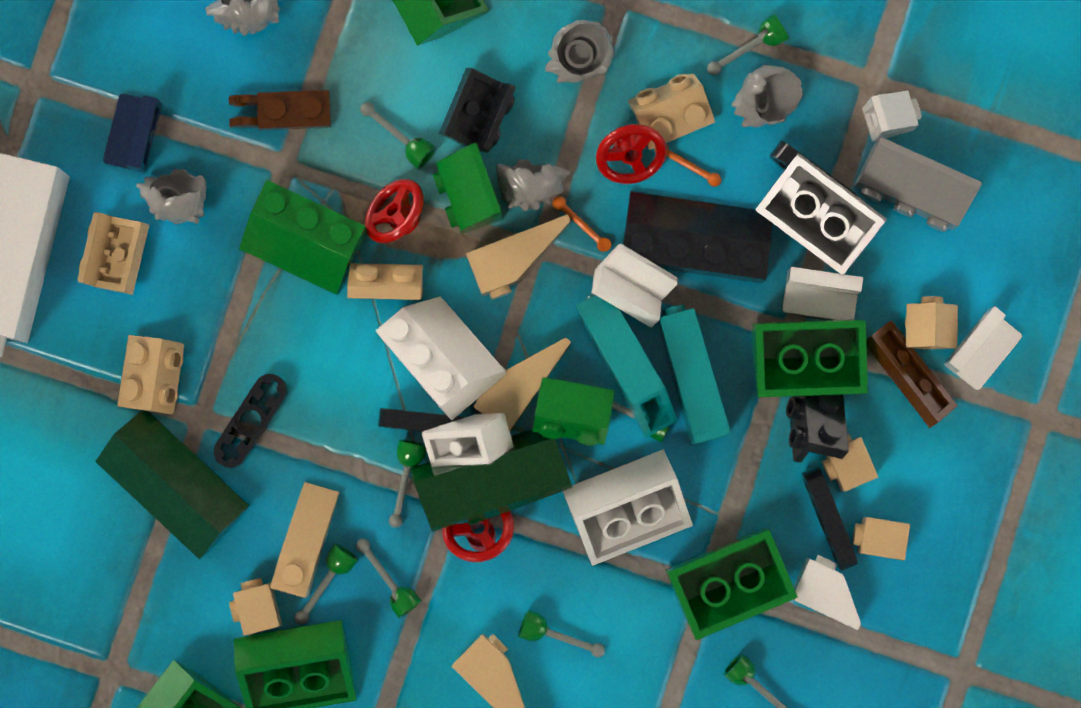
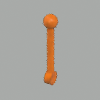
[654,144,722,187]
[552,196,611,252]

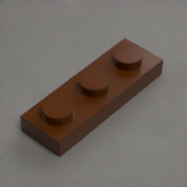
[866,320,958,428]

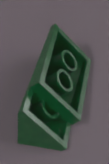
[95,410,250,560]
[410,429,573,532]

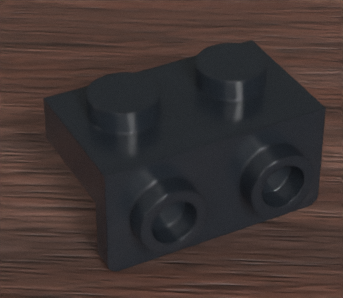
[439,68,516,153]
[786,394,849,463]

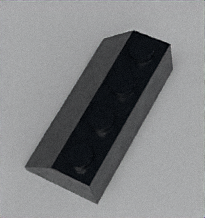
[623,191,772,283]

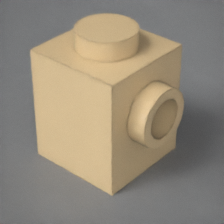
[905,296,958,350]
[822,434,878,492]
[852,517,910,561]
[229,578,283,636]

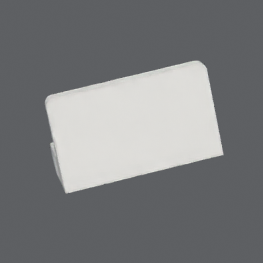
[592,244,678,328]
[782,267,863,320]
[944,306,1022,390]

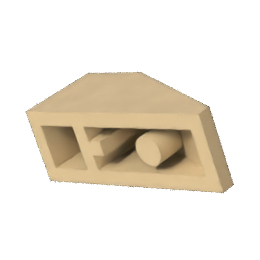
[466,214,570,300]
[473,338,572,431]
[270,482,339,598]
[452,633,525,708]

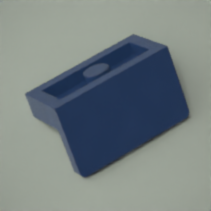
[103,94,163,173]

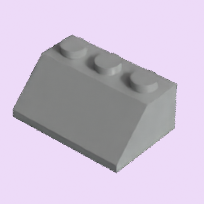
[854,137,982,232]
[756,153,887,275]

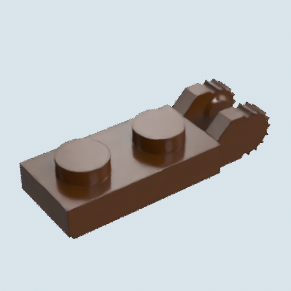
[229,90,331,130]

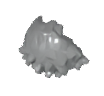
[205,0,279,36]
[545,20,614,83]
[732,65,803,128]
[496,159,570,211]
[136,168,207,224]

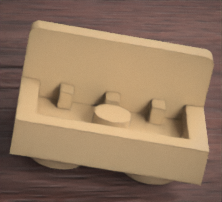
[628,74,715,150]
[78,212,149,295]
[347,263,423,300]
[117,335,184,415]

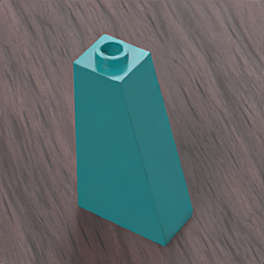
[575,294,678,438]
[658,304,731,445]

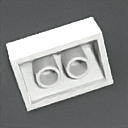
[376,296,507,420]
[563,449,693,566]

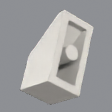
[862,91,921,142]
[422,413,514,467]
[793,555,861,630]

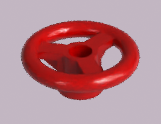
[596,124,667,184]
[365,179,424,243]
[442,511,514,562]

